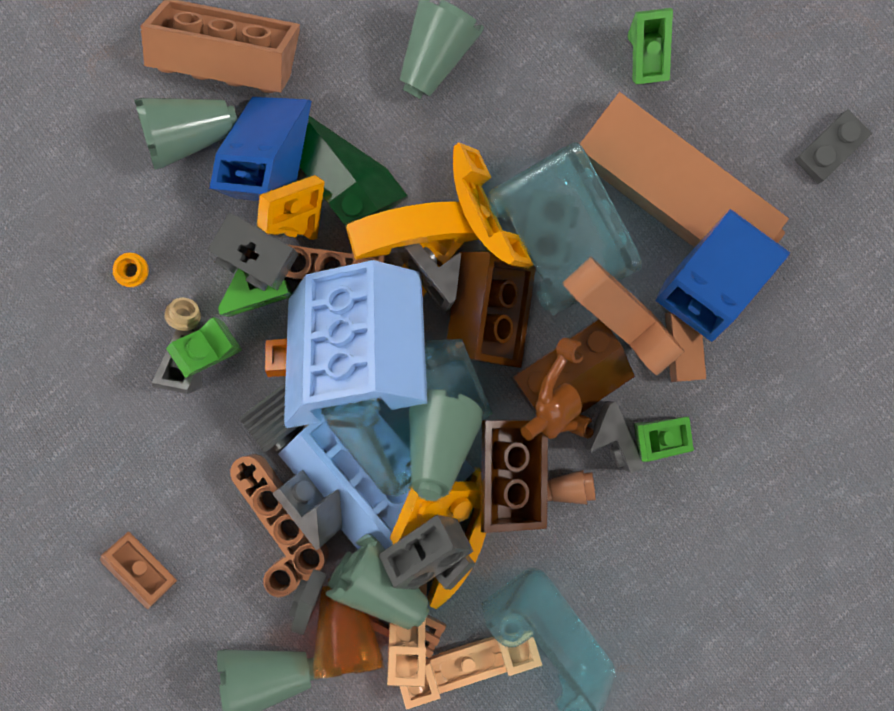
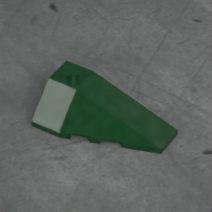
[299,116,408,227]

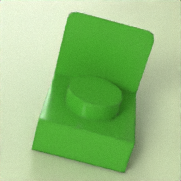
[627,8,673,84]
[218,268,293,317]
[166,317,242,378]
[634,416,694,462]

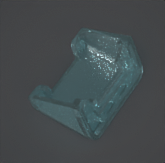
[488,142,642,316]
[322,339,493,496]
[481,568,616,711]

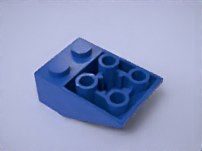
[209,97,312,201]
[655,209,790,342]

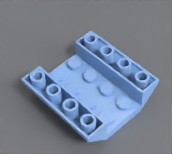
[284,260,427,428]
[278,398,475,549]

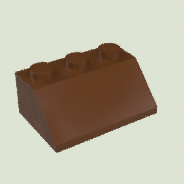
[444,252,536,368]
[510,319,635,415]
[481,419,548,533]

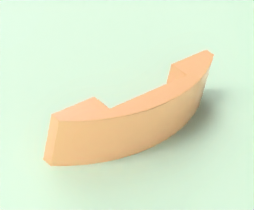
[387,582,427,687]
[399,629,542,710]

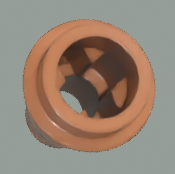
[547,470,596,505]

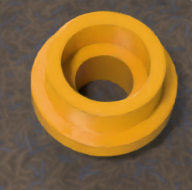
[113,253,149,288]

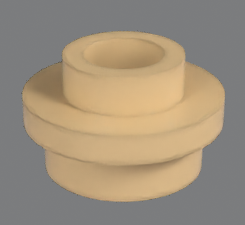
[164,297,201,331]

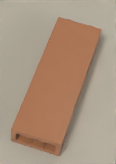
[573,91,789,248]

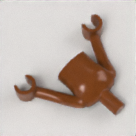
[521,338,594,440]

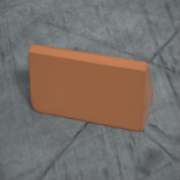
[665,312,706,382]
[100,531,177,609]

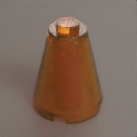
[312,578,384,679]

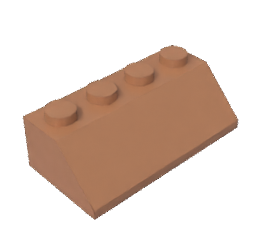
[141,0,300,93]

